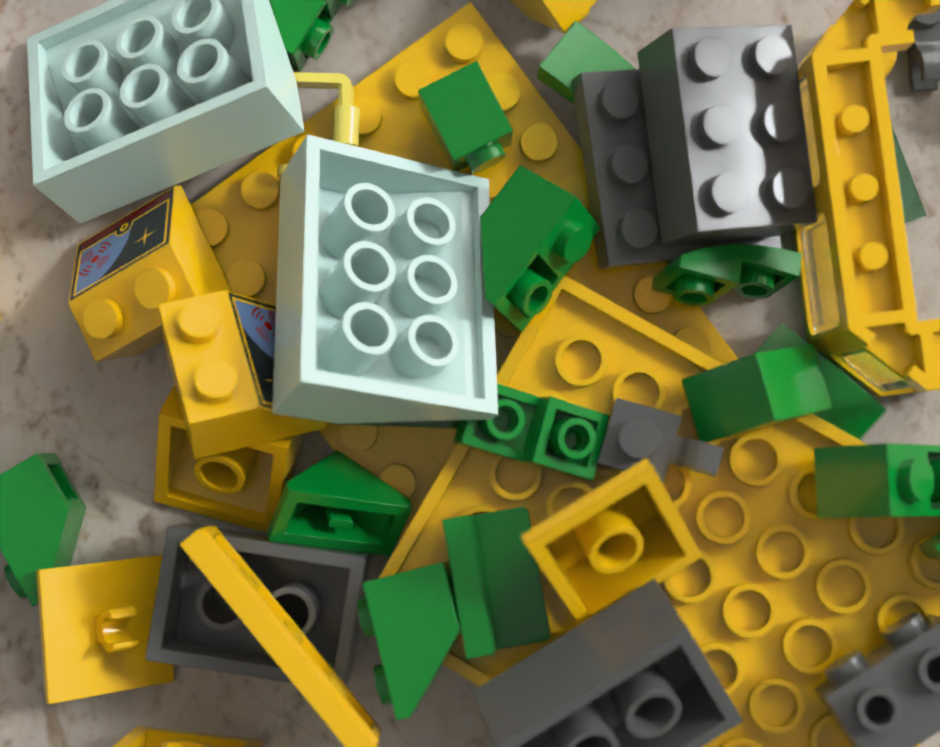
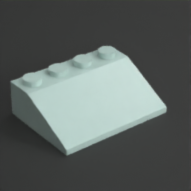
[27,0,305,224]
[272,135,498,424]

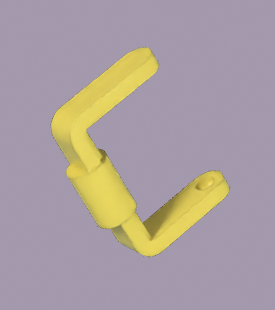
[277,72,360,177]

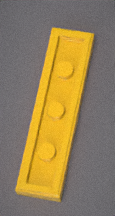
[180,525,382,747]

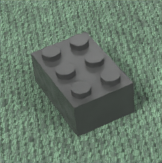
[637,25,818,245]
[145,523,371,685]
[472,579,743,747]

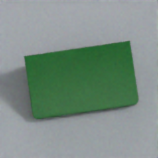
[442,507,551,659]

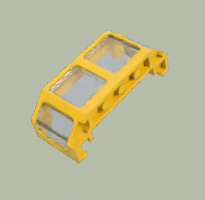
[793,0,940,397]

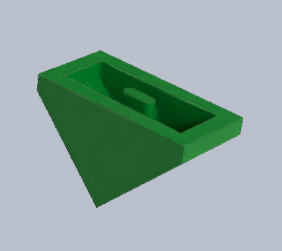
[681,343,833,443]
[266,450,413,556]

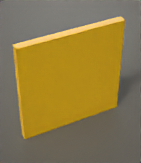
[36,555,174,704]

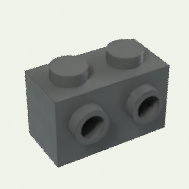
[814,612,940,747]

